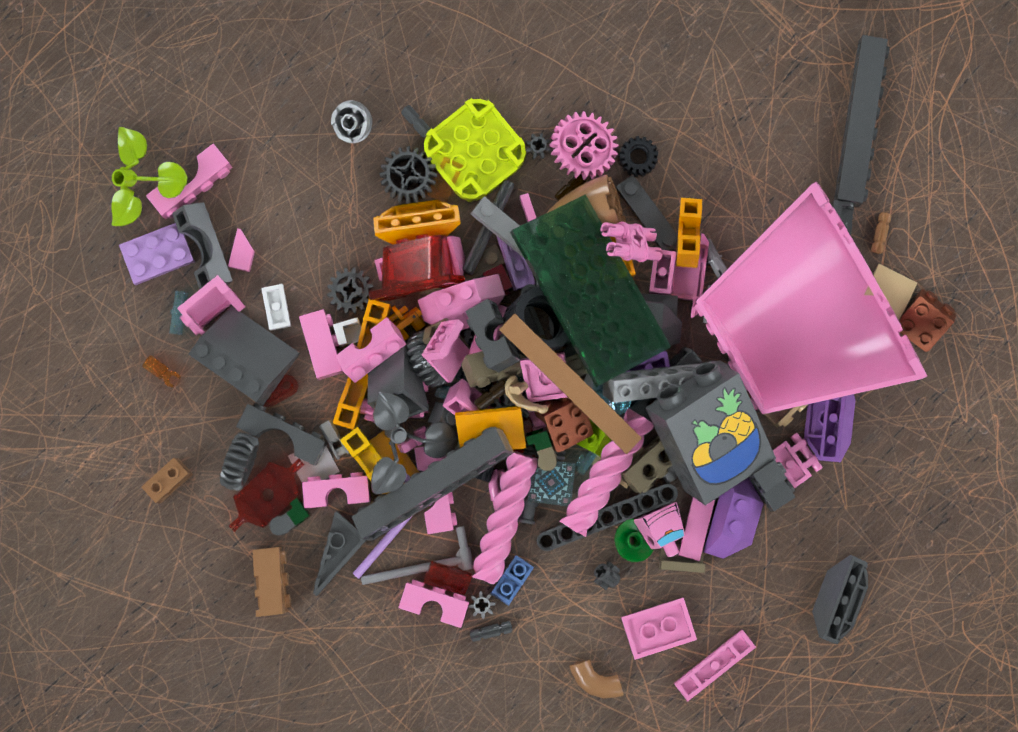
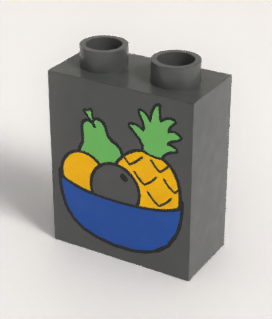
[646,361,776,506]

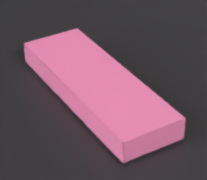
[678,497,715,562]

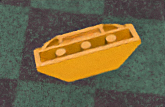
[373,200,461,248]

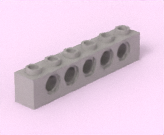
[603,361,731,403]

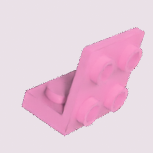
[422,319,470,383]

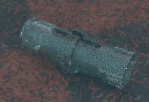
[169,291,189,335]

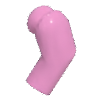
[488,469,505,501]

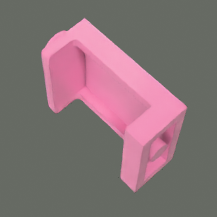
[177,275,245,336]

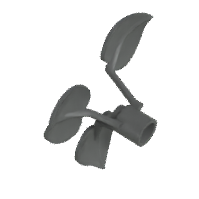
[371,392,459,494]

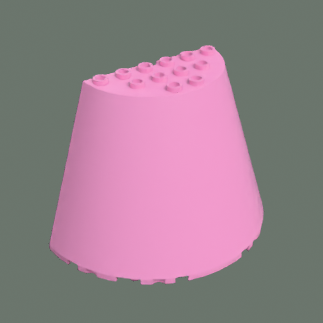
[695,181,927,414]

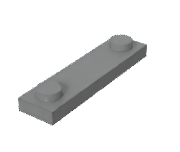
[470,196,546,268]

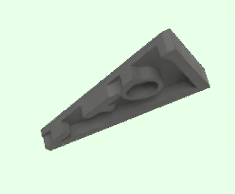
[313,511,367,596]

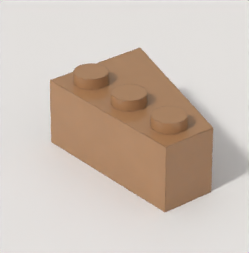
[253,547,291,617]

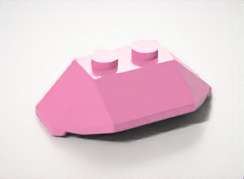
[418,274,505,331]

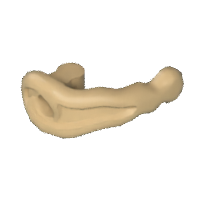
[505,375,549,414]

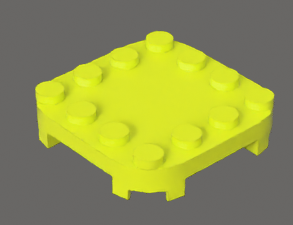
[424,98,526,202]

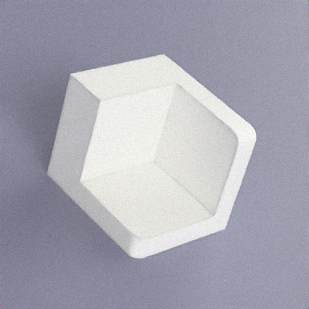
[333,318,361,347]

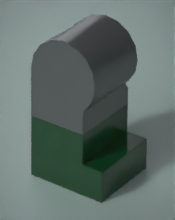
[270,498,311,535]

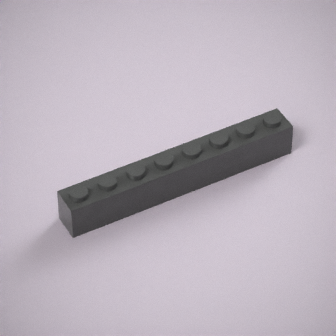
[834,35,890,207]
[352,427,514,541]

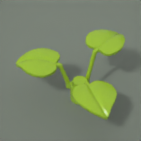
[111,127,187,226]

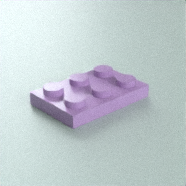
[119,223,195,285]

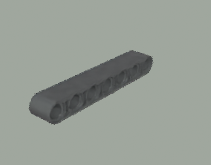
[536,484,678,551]

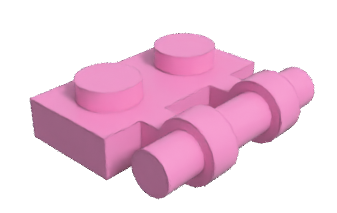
[773,433,823,488]

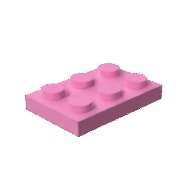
[621,597,697,660]

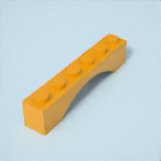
[333,299,391,430]

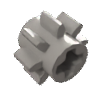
[468,591,496,619]

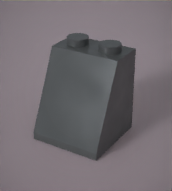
[368,347,429,418]

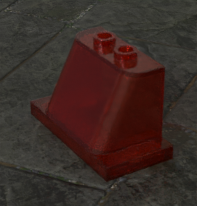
[369,234,465,301]

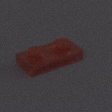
[424,561,472,596]

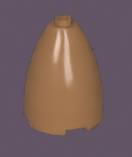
[539,174,627,243]

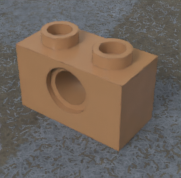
[141,458,193,504]

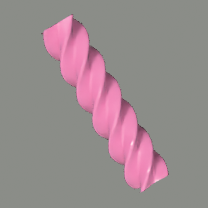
[560,408,654,537]
[472,451,538,584]

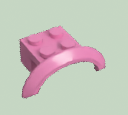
[649,233,709,318]

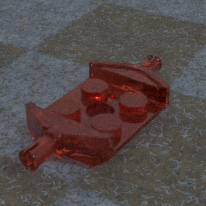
[228,458,305,532]

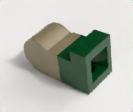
[526,427,557,471]

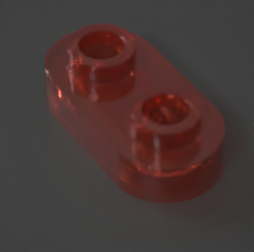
[263,375,299,407]

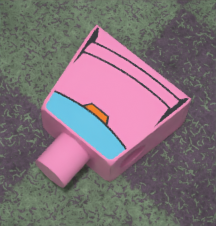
[634,502,685,558]

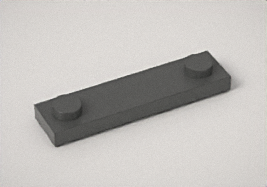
[616,175,678,251]

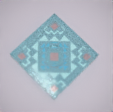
[527,459,576,507]

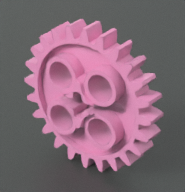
[550,111,619,180]

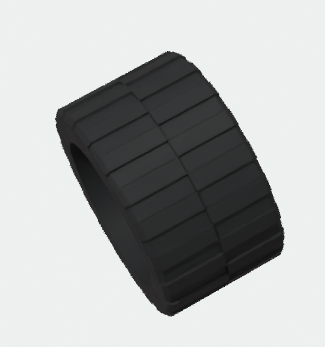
[503,286,576,358]

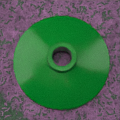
[614,519,654,562]

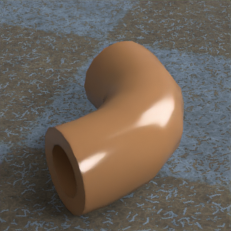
[569,659,624,699]

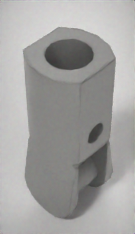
[319,419,350,460]

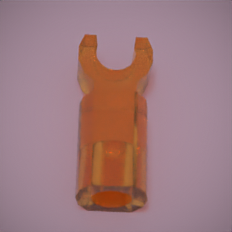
[142,355,181,388]

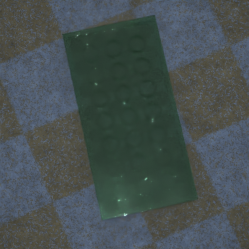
[510,194,671,387]

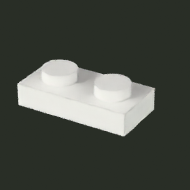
[261,284,291,331]

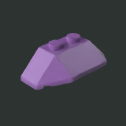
[804,394,855,462]
[703,478,764,559]

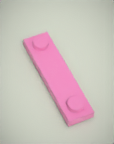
[674,629,756,701]

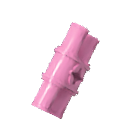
[600,221,663,262]

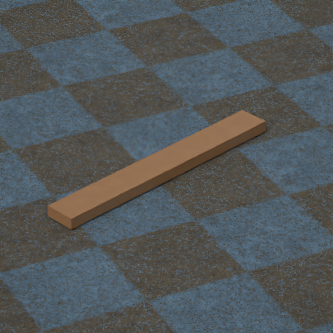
[499,313,642,454]

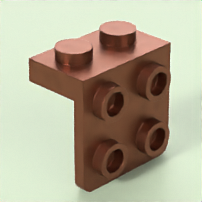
[899,289,956,352]
[534,397,593,452]

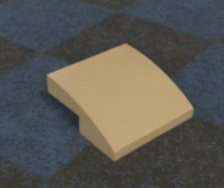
[864,264,917,320]

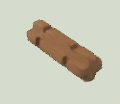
[871,212,892,254]

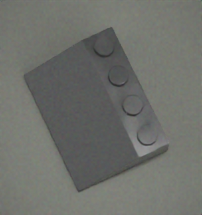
[188,306,300,406]

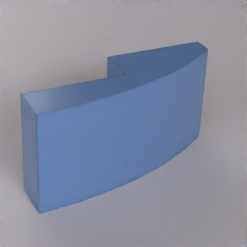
[490,555,534,606]

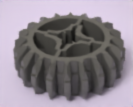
[379,146,437,204]
[406,330,447,388]
[220,432,259,491]

